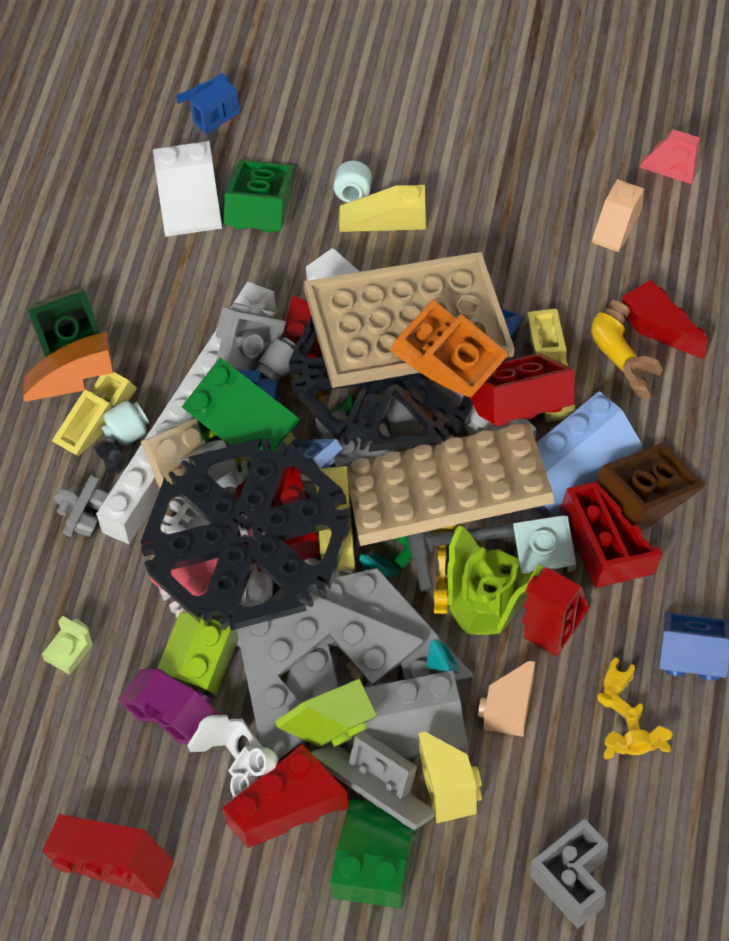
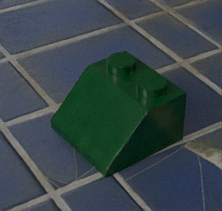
[25,287,100,358]

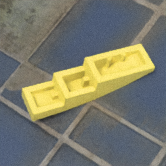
[527,309,576,422]

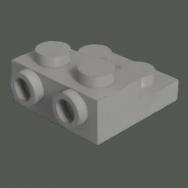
[216,303,286,379]

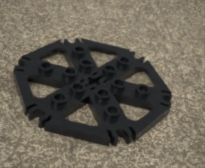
[289,316,474,452]
[140,438,352,631]

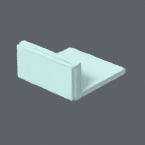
[513,516,576,574]

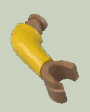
[591,300,663,399]

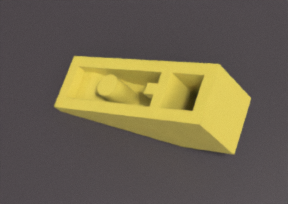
[339,185,426,232]

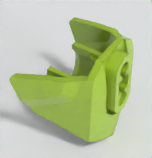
[447,525,544,635]

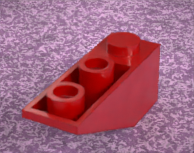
[622,280,708,359]

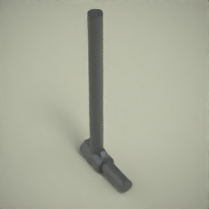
[408,524,515,591]

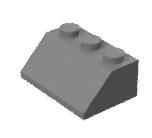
[364,671,468,760]

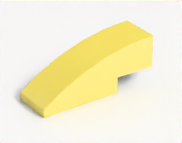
[52,372,137,456]

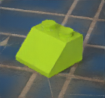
[157,612,239,696]
[275,679,377,747]

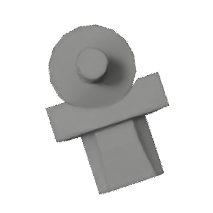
[54,475,109,537]

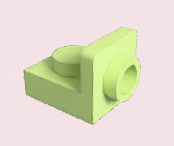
[42,616,93,675]

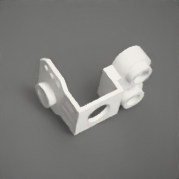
[187,715,278,798]

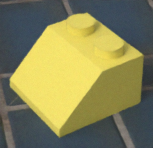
[418,732,482,823]

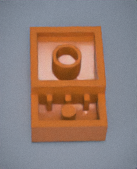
[390,299,509,398]
[23,332,113,402]

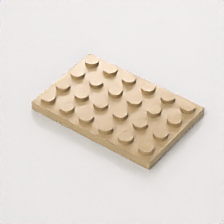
[304,252,515,388]
[347,423,555,546]

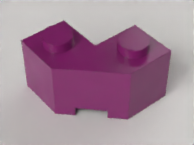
[118,669,218,744]

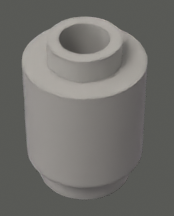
[256,337,296,381]

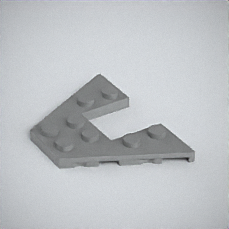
[286,568,473,703]
[237,589,424,763]

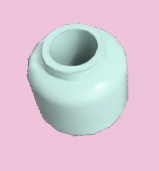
[333,161,372,203]
[101,401,149,446]

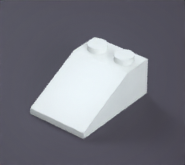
[153,141,222,237]

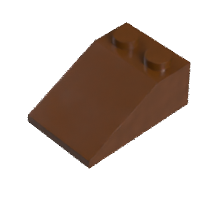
[593,442,705,530]

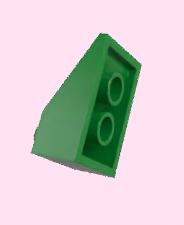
[224,159,295,233]
[182,357,300,461]
[330,799,415,909]

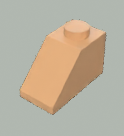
[592,179,644,252]
[478,661,535,737]

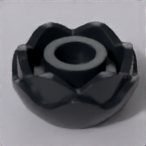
[93,439,126,475]

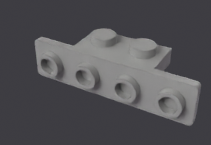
[311,732,435,830]

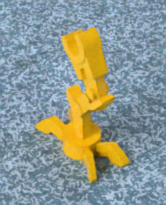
[430,525,456,614]
[598,657,673,760]

